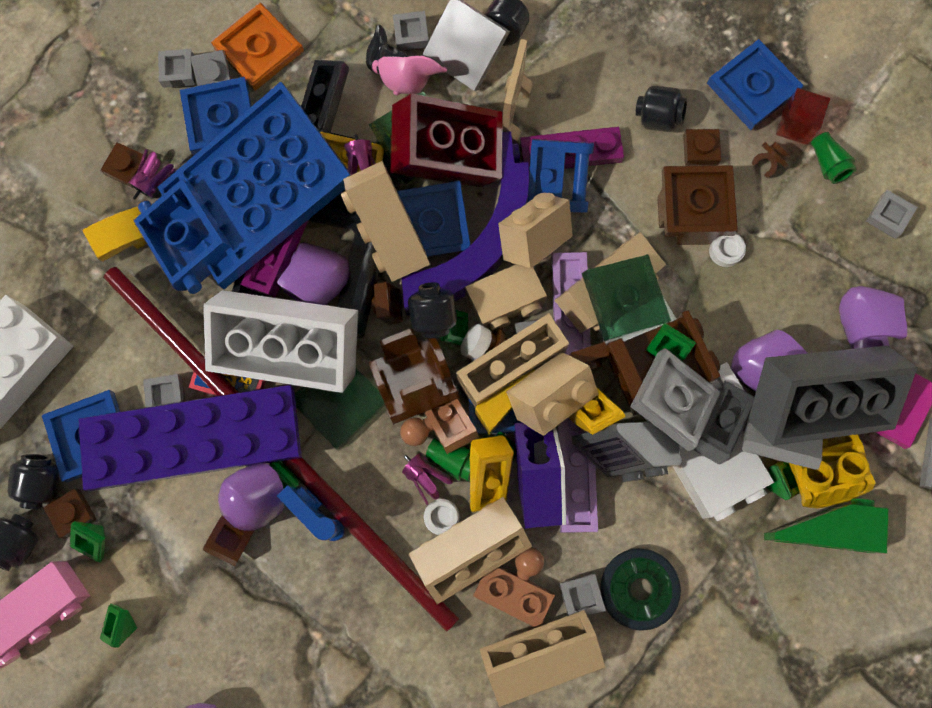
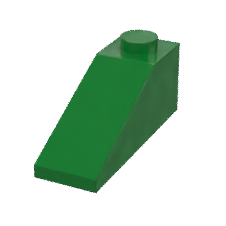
[764,499,889,554]

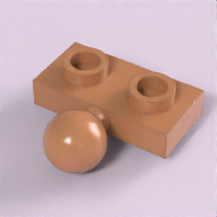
[400,399,479,454]
[473,547,555,628]

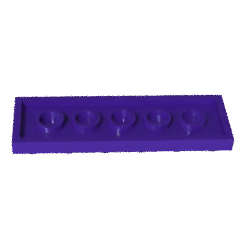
[79,385,302,491]

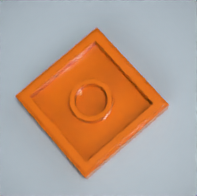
[211,2,304,91]

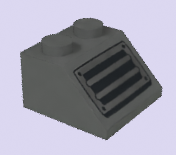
[572,422,682,482]

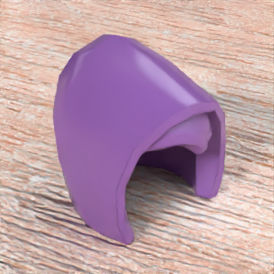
[277,242,350,305]
[839,286,907,349]
[730,329,807,392]
[218,463,284,531]

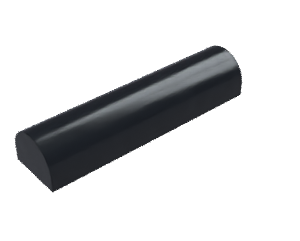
[301,60,349,134]

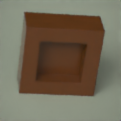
[683,129,721,166]
[100,142,147,188]
[371,282,403,325]
[569,341,610,372]
[43,488,96,538]
[203,515,254,566]

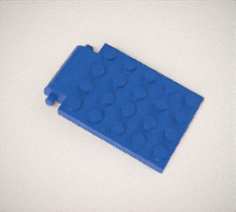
[134,82,351,294]

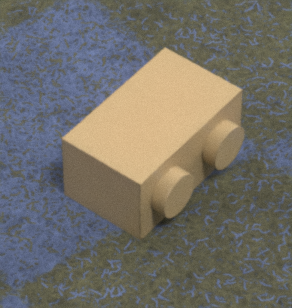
[498,193,573,269]
[465,264,547,332]
[506,352,599,436]

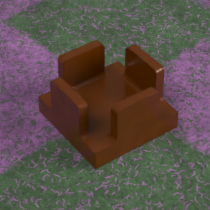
[657,165,738,245]
[368,328,460,425]

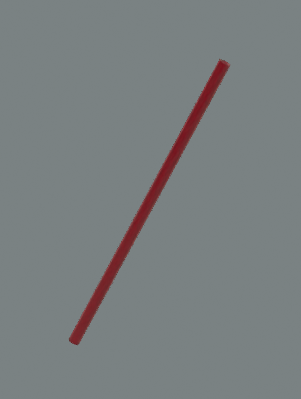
[103,267,459,632]

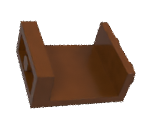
[606,310,721,416]

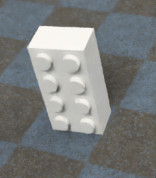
[204,290,358,393]
[0,295,74,429]

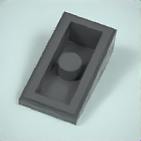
[693,380,754,464]

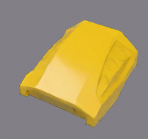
[789,434,876,509]

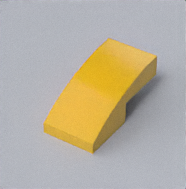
[82,206,147,262]

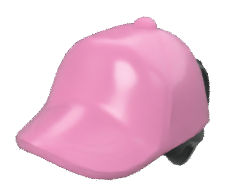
[366,24,447,96]

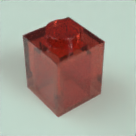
[776,88,830,145]

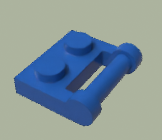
[527,139,594,213]
[277,485,345,541]

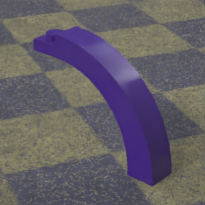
[402,131,529,316]

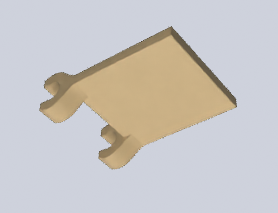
[502,39,533,144]

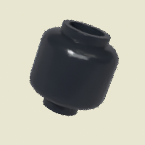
[485,0,529,46]
[636,86,687,132]
[408,282,457,338]
[7,454,60,509]
[0,514,39,571]

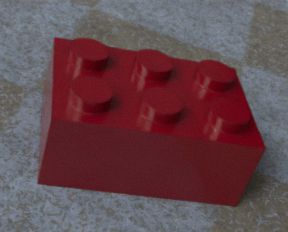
[391,93,503,187]

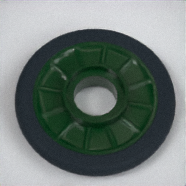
[601,548,681,631]

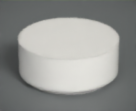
[709,233,746,267]
[461,324,492,361]
[424,499,460,535]

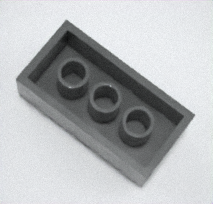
[748,345,918,446]

